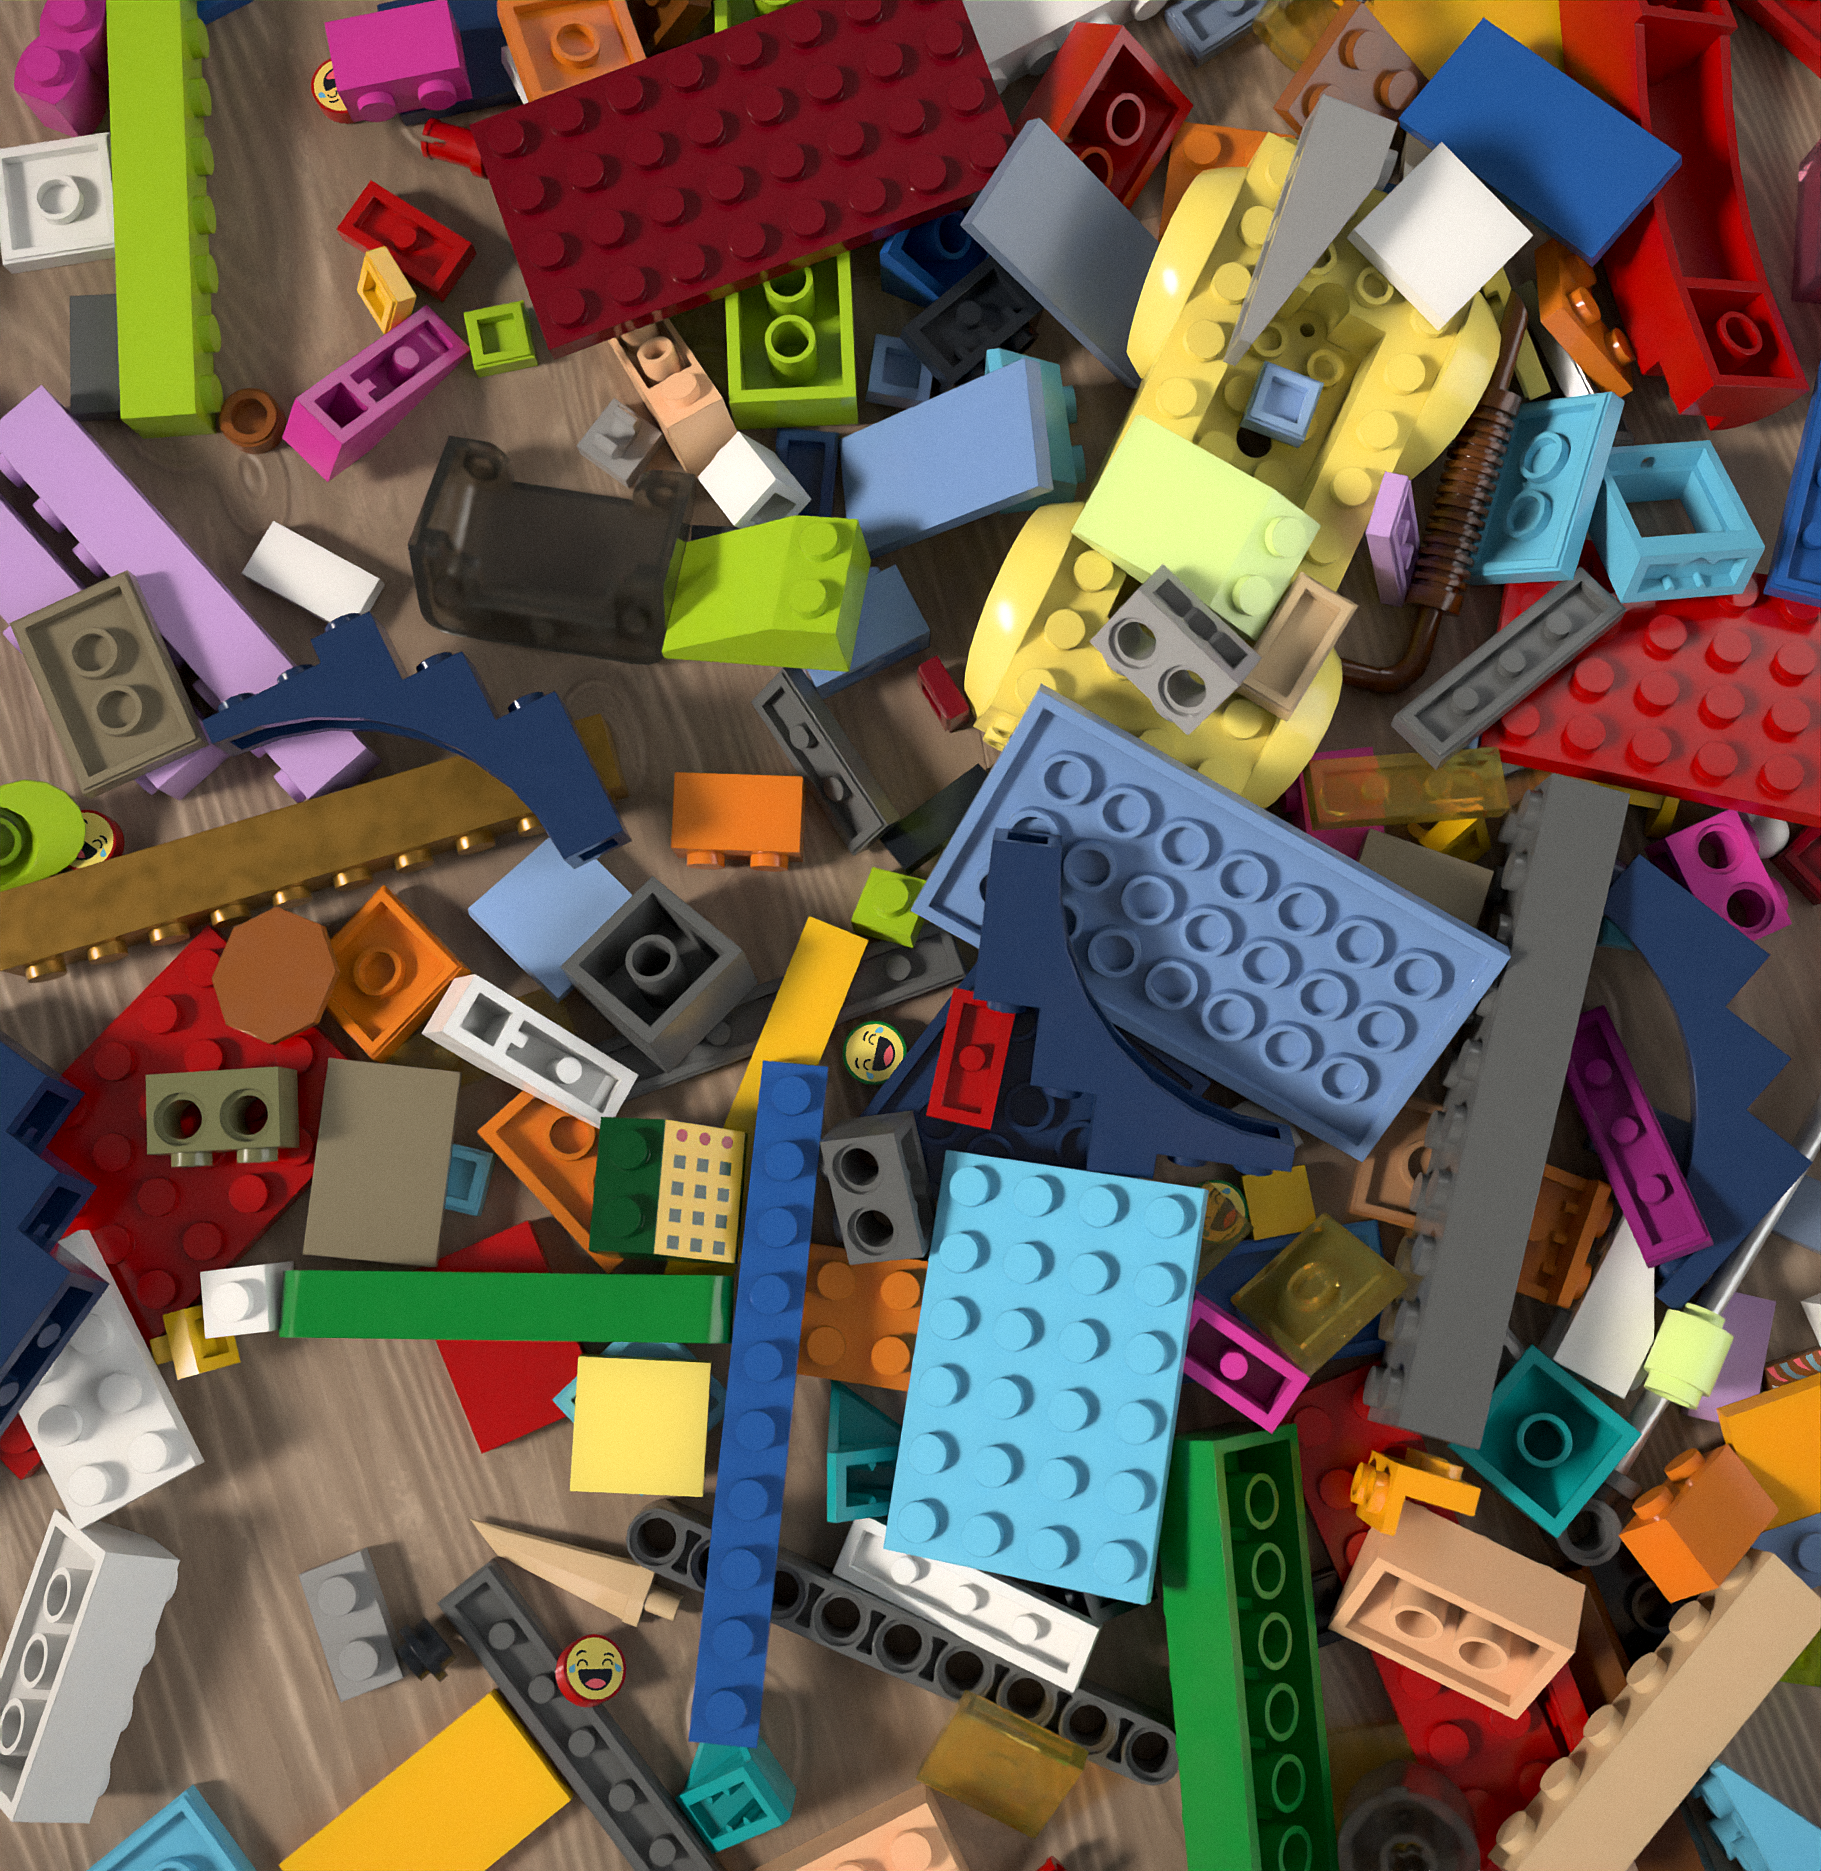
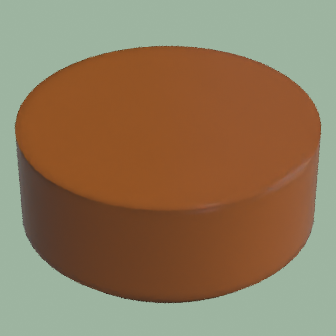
[219,388,287,455]

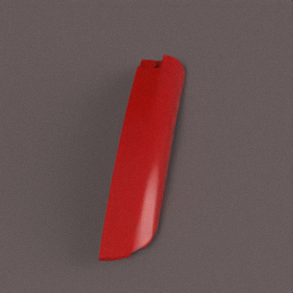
[1559,0,1810,431]

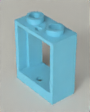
[1587,440,1765,603]

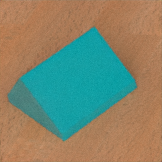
[1447,1344,1642,1538]

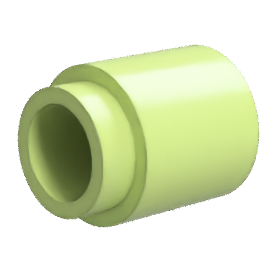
[1644,1303,1734,1410]

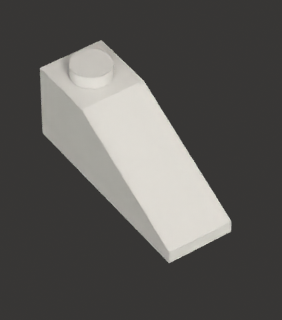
[422,974,638,1129]
[1537,1196,1654,1399]

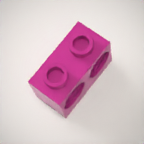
[1644,809,1792,941]

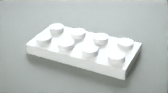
[19,1230,205,1531]

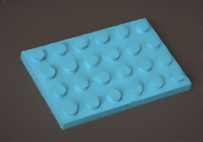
[883,1150,1209,1605]

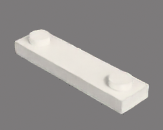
[832,1516,1103,1693]

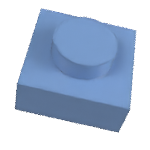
[865,334,933,409]

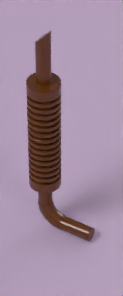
[1339,289,1529,694]

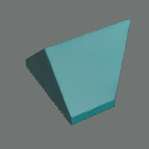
[827,1380,902,1523]
[675,1734,797,1854]

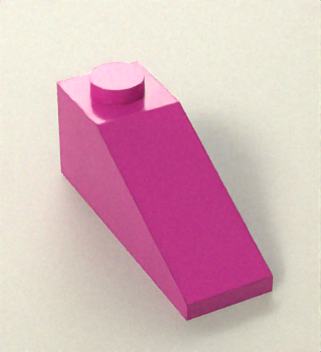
[282,305,471,482]

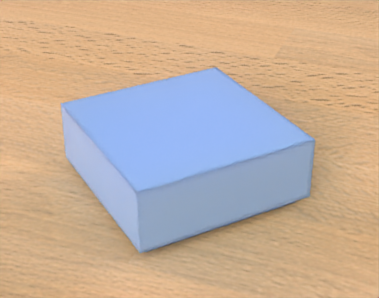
[1239,361,1324,448]

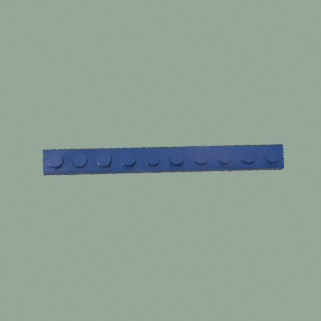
[688,1060,829,1748]

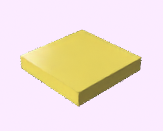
[570,1354,712,1497]

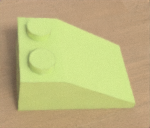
[1071,415,1321,641]

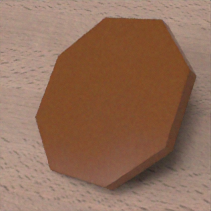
[212,906,341,1045]

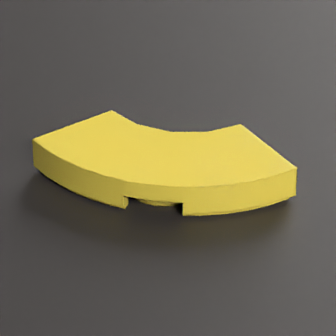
[1482,266,1551,401]

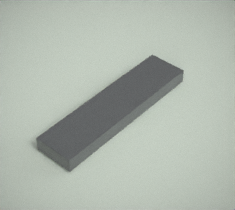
[1391,567,1627,770]

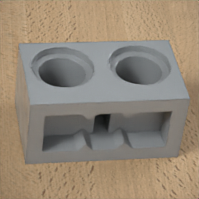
[1089,564,1261,736]

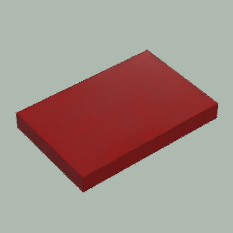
[411,1220,587,1454]

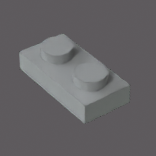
[298,1547,409,1702]

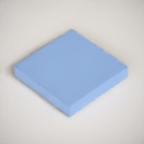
[468,837,633,1004]

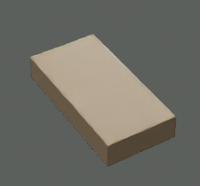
[1235,571,1358,722]

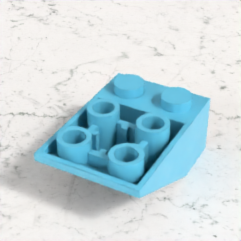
[1689,1758,1821,1871]

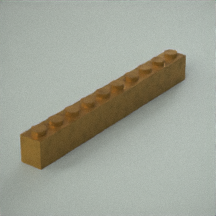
[0,713,630,983]

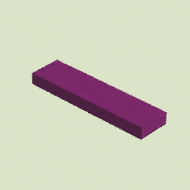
[1565,1005,1714,1269]

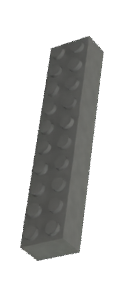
[1363,773,1631,1450]

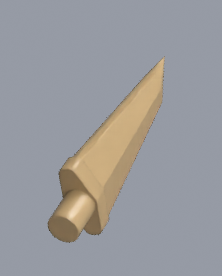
[470,1519,683,1627]

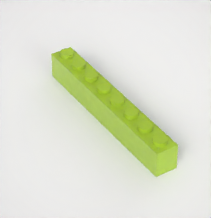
[106,0,223,439]

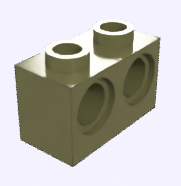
[146,1067,300,1168]

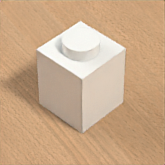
[697,431,811,529]
[200,1261,294,1339]

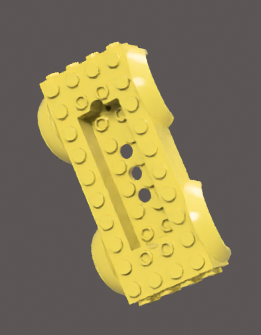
[964,131,1501,809]

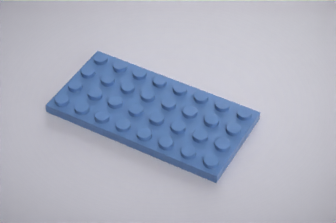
[911,683,1511,1162]

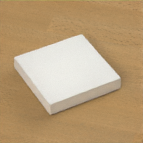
[0,132,115,274]
[1347,142,1533,331]

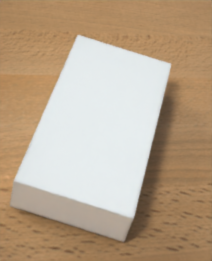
[241,521,385,623]

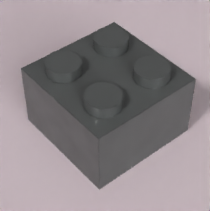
[560,876,758,1074]

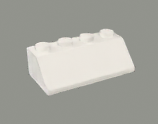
[0,1509,180,1823]

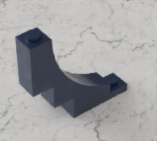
[1603,854,1813,1311]
[0,1030,110,1437]

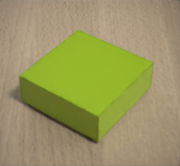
[463,300,539,378]

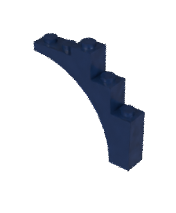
[202,611,632,869]
[973,828,1295,1179]

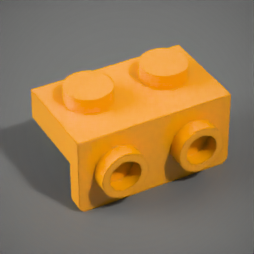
[1350,1448,1481,1536]

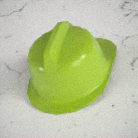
[0,779,86,892]

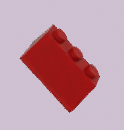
[1012,22,1194,210]

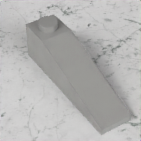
[1223,94,1398,366]

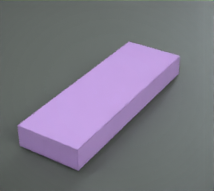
[1366,471,1421,608]

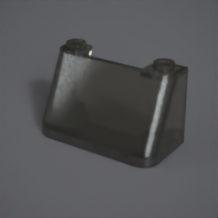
[407,436,696,665]

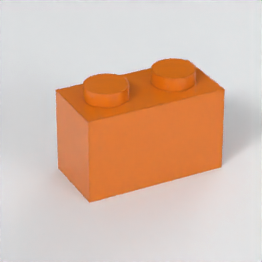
[671,772,806,872]
[1618,1444,1779,1603]

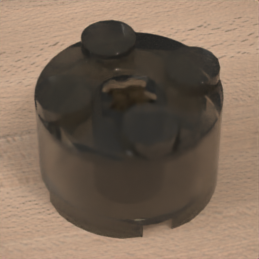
[1337,1758,1480,1871]

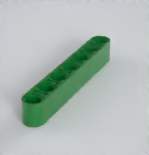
[279,1270,734,1344]

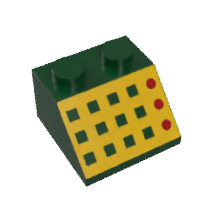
[588,1117,748,1265]

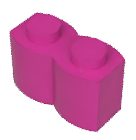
[14,0,109,137]

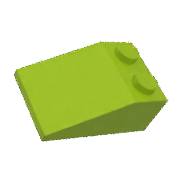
[662,515,871,672]

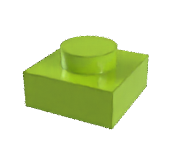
[851,867,926,948]

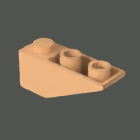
[608,318,737,480]

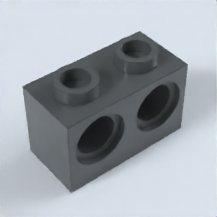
[818,1110,936,1265]

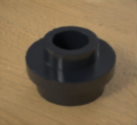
[397,1617,458,1682]

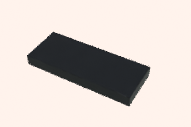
[879,763,988,876]

